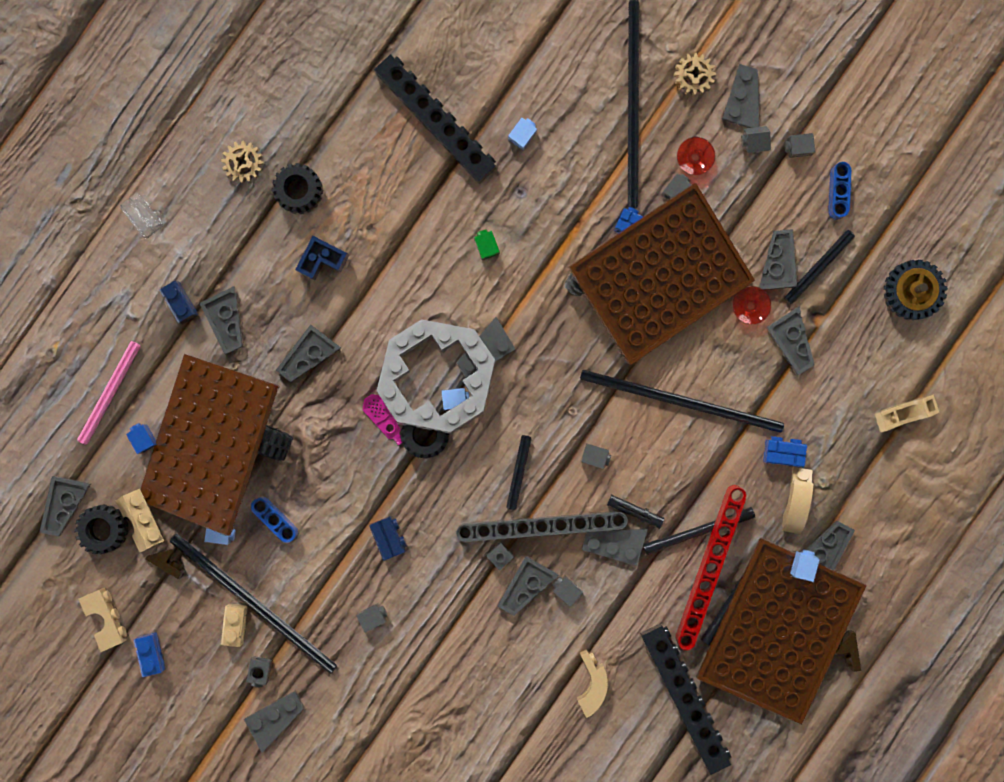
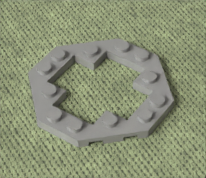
[377,320,495,434]

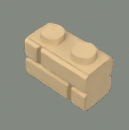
[221,604,248,647]

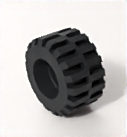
[272,163,323,214]
[401,415,450,459]
[257,425,293,461]
[74,505,129,554]

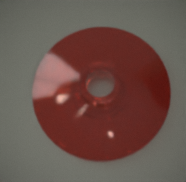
[677,137,715,175]
[733,286,771,325]

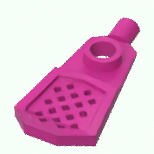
[362,394,403,445]

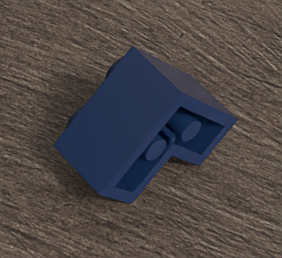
[295,236,350,280]

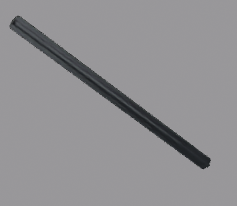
[628,0,639,209]
[580,370,784,433]
[170,534,337,674]

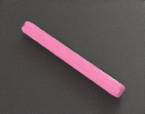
[78,341,141,445]

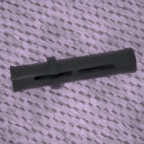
[607,494,664,529]

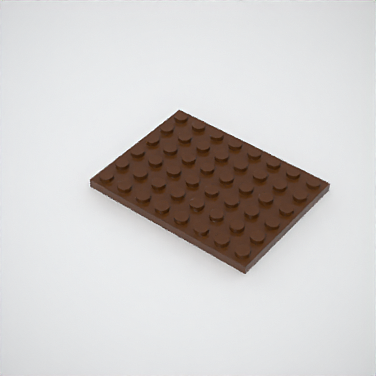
[568,183,755,365]
[140,354,279,536]
[696,538,867,725]

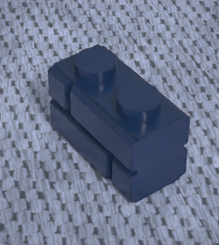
[159,280,199,324]
[369,516,407,561]

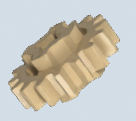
[674,53,716,96]
[221,141,264,183]

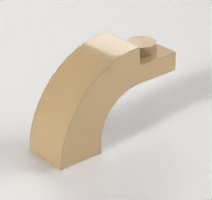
[875,394,939,432]
[782,467,814,534]
[577,649,608,718]

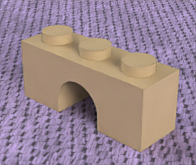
[115,489,164,552]
[79,587,127,652]

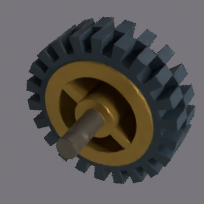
[883,259,948,320]

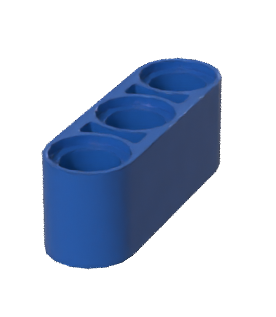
[828,162,852,220]
[251,497,298,543]

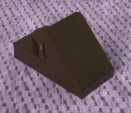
[146,548,186,579]
[835,630,861,672]

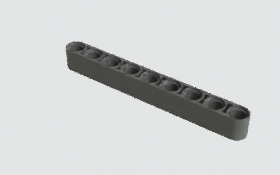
[456,511,628,542]

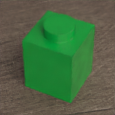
[474,229,500,261]

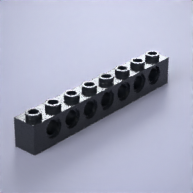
[374,54,496,184]
[640,623,732,775]

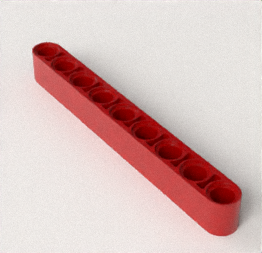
[675,485,747,650]

